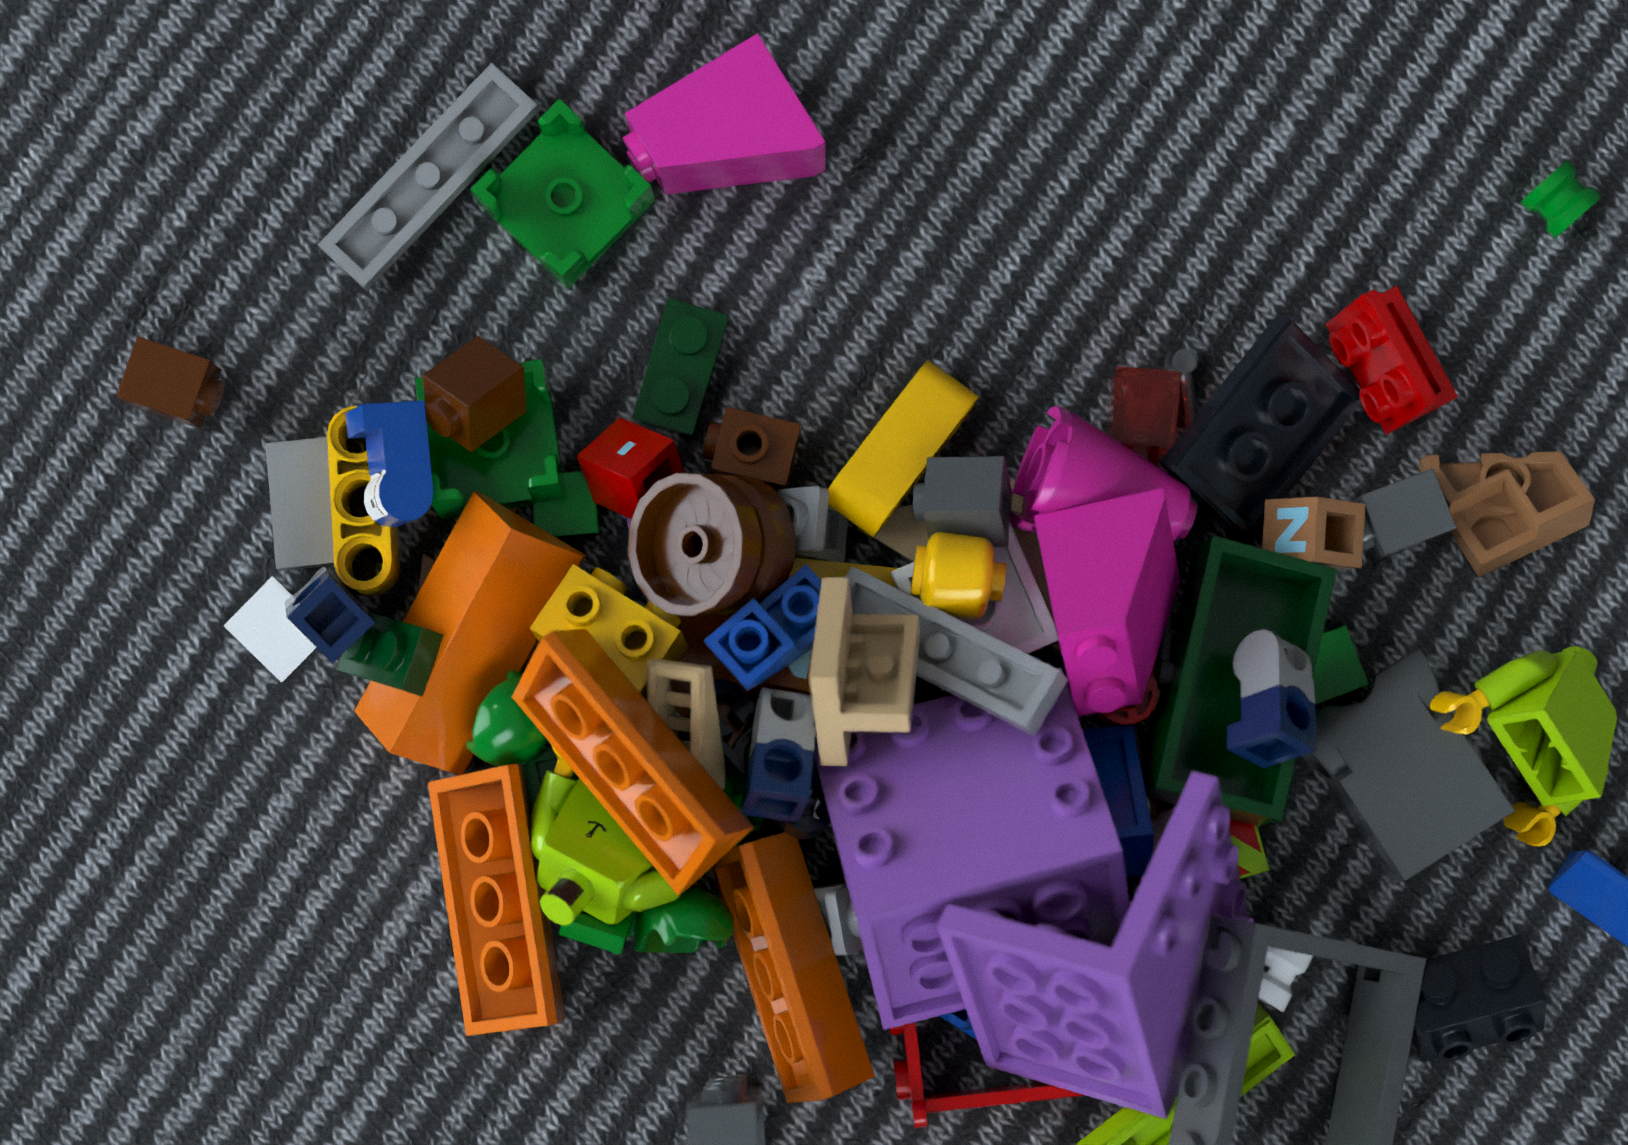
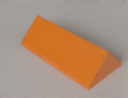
[354,491,586,775]
[512,629,754,896]
[428,764,565,1036]
[711,832,875,1103]

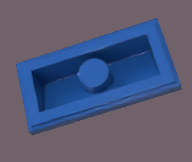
[1548,850,1628,947]

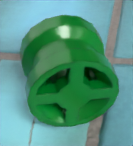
[1520,159,1602,239]

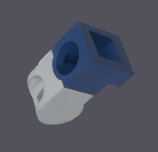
[284,566,375,664]
[1227,630,1317,768]
[740,687,816,823]

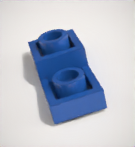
[704,564,822,691]

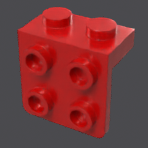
[1326,286,1458,435]

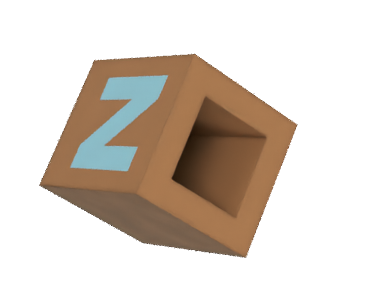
[1262,497,1366,569]

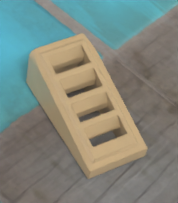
[647,659,725,790]

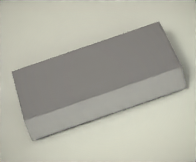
[265,437,334,571]

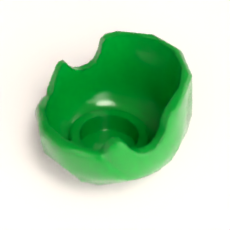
[466,670,548,767]
[632,886,734,953]

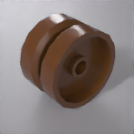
[628,473,796,616]

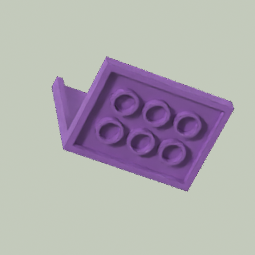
[814,667,1130,1030]
[936,771,1254,1119]

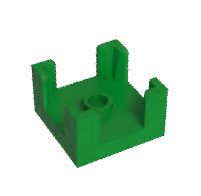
[470,98,655,290]
[414,359,565,519]

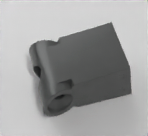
[1300,648,1515,885]

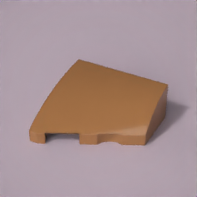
[1419,451,1595,577]

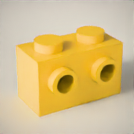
[530,564,688,701]

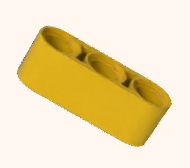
[828,359,980,538]
[327,405,400,596]

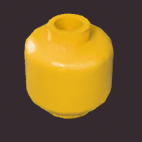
[910,532,1007,621]

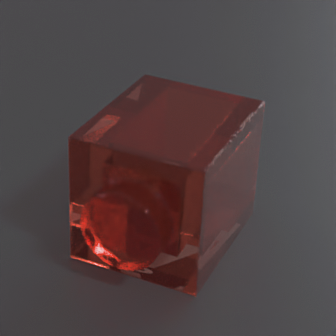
[1107,366,1181,465]

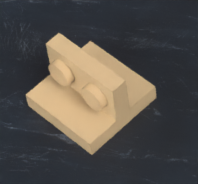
[809,577,920,766]

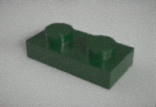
[632,298,729,439]
[336,612,443,697]

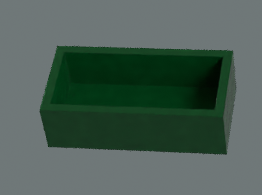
[1142,536,1337,827]

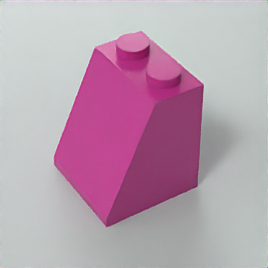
[622,33,826,195]
[1034,488,1181,716]

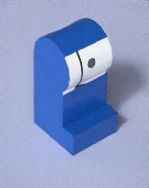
[345,400,433,527]

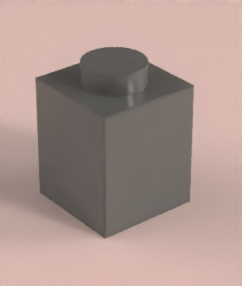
[913,456,1013,547]
[1352,468,1457,561]

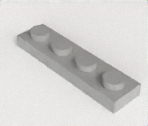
[318,62,539,291]
[845,566,1068,736]

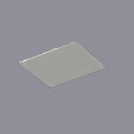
[224,576,316,683]

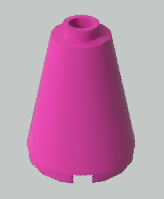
[1010,406,1197,542]

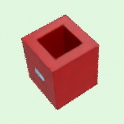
[577,417,685,519]

